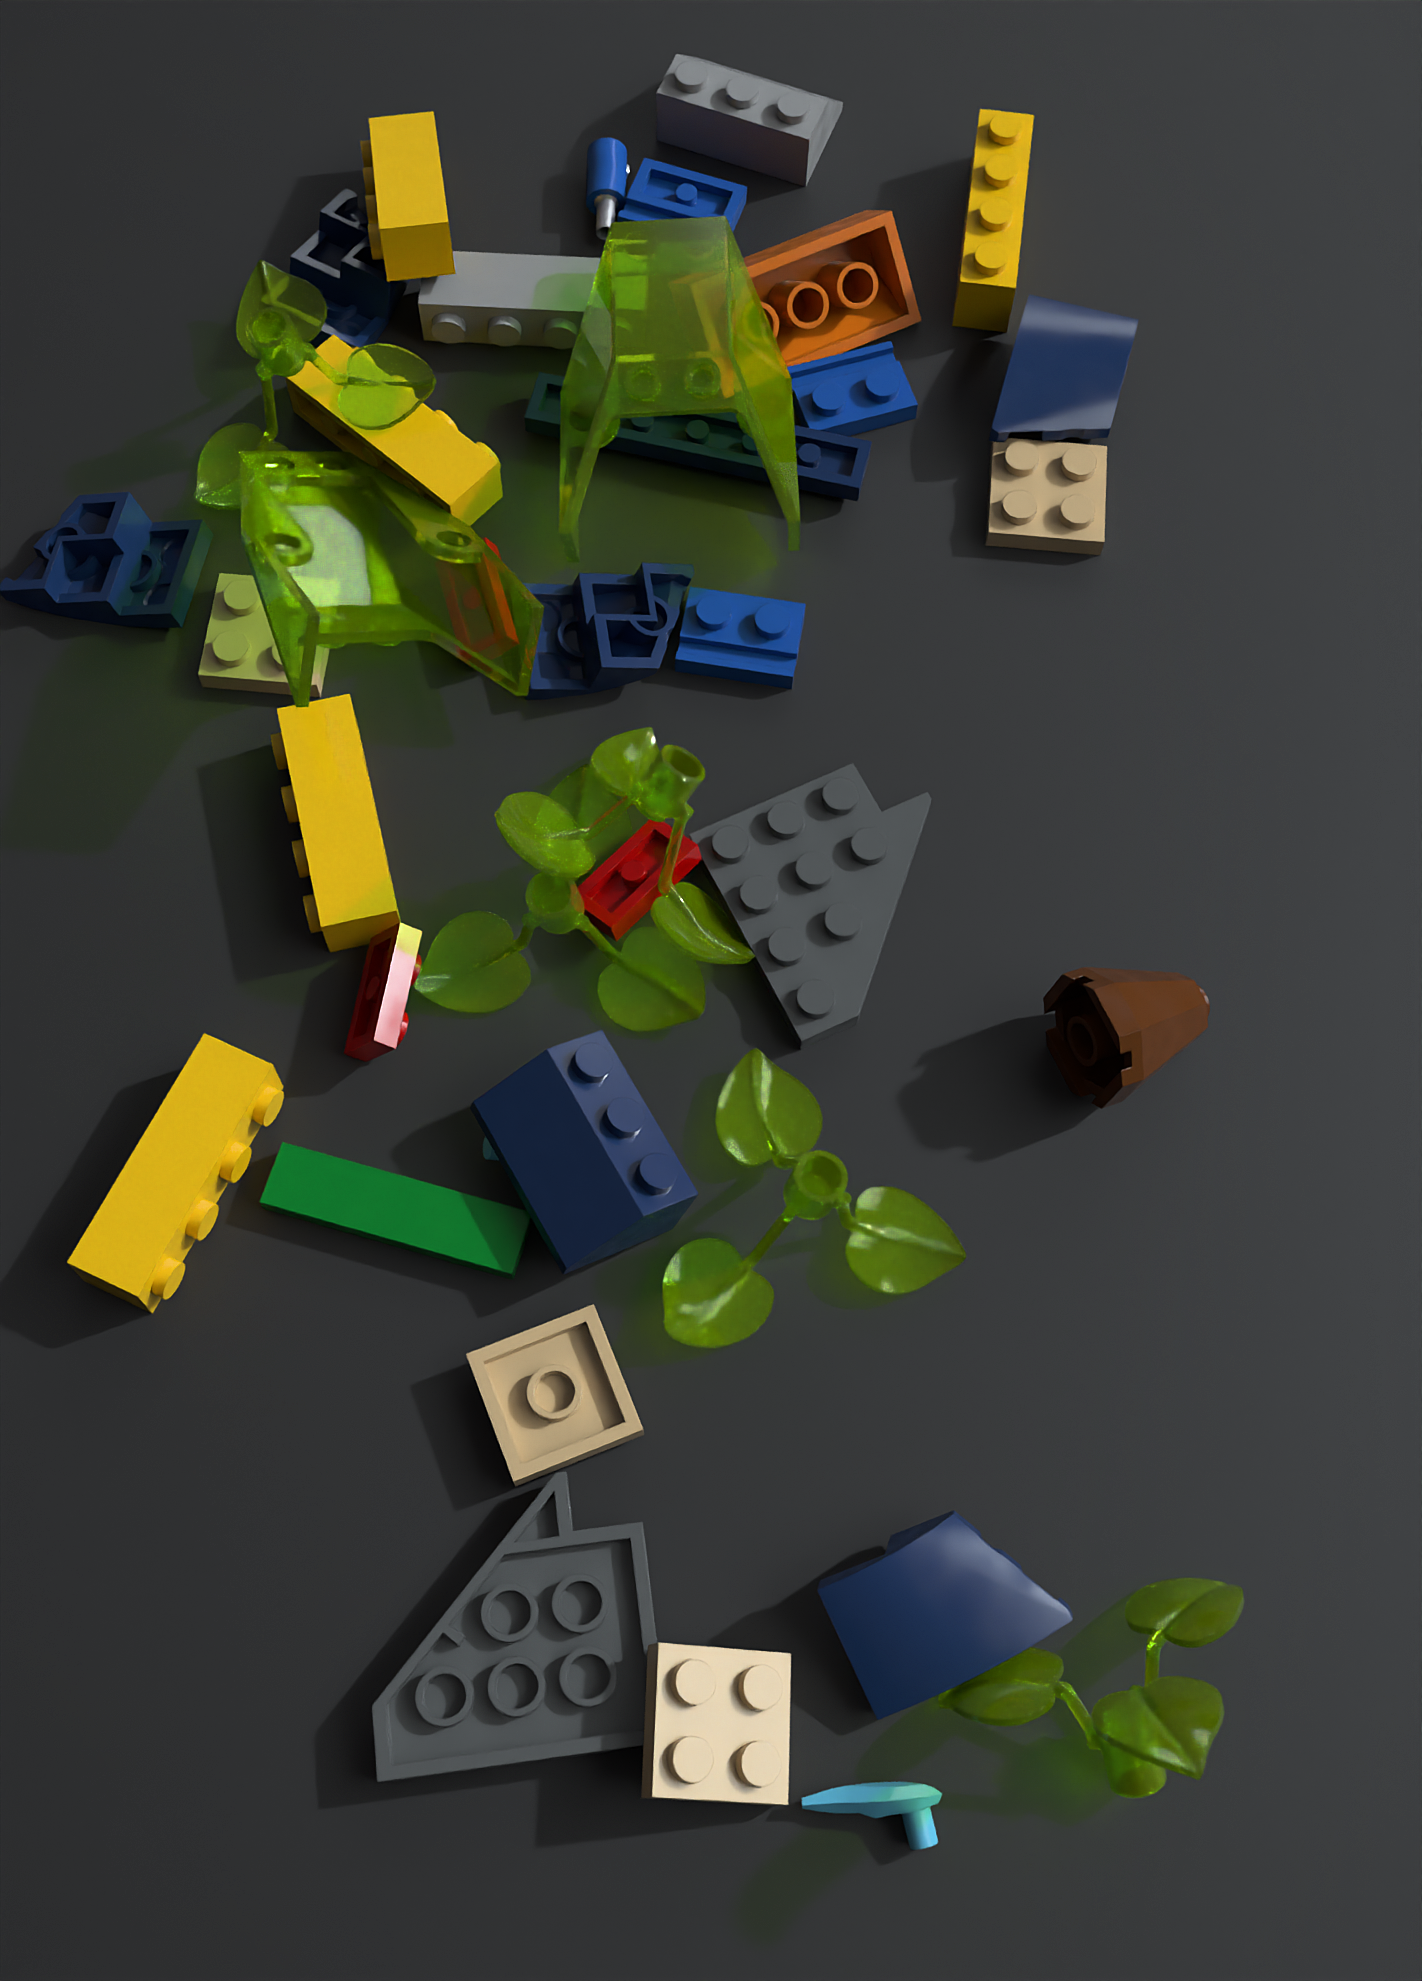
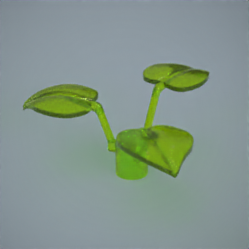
[193,260,437,510]
[493,727,755,964]
[413,764,706,1032]
[662,1048,967,1348]
[938,1577,1245,1798]

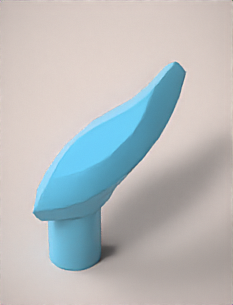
[802,1782,942,1850]

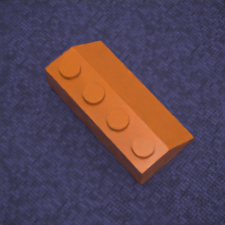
[669,210,922,400]

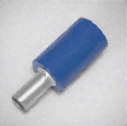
[586,138,630,240]

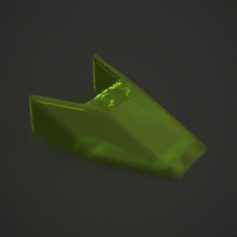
[559,216,800,563]
[239,451,544,708]

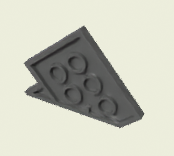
[689,763,932,1050]
[372,1471,657,1784]

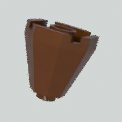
[1043,967,1210,1109]

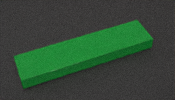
[260,1142,533,1280]

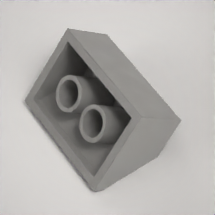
[656,54,843,187]

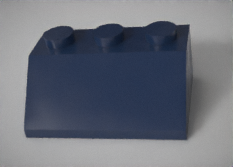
[470,1030,699,1274]

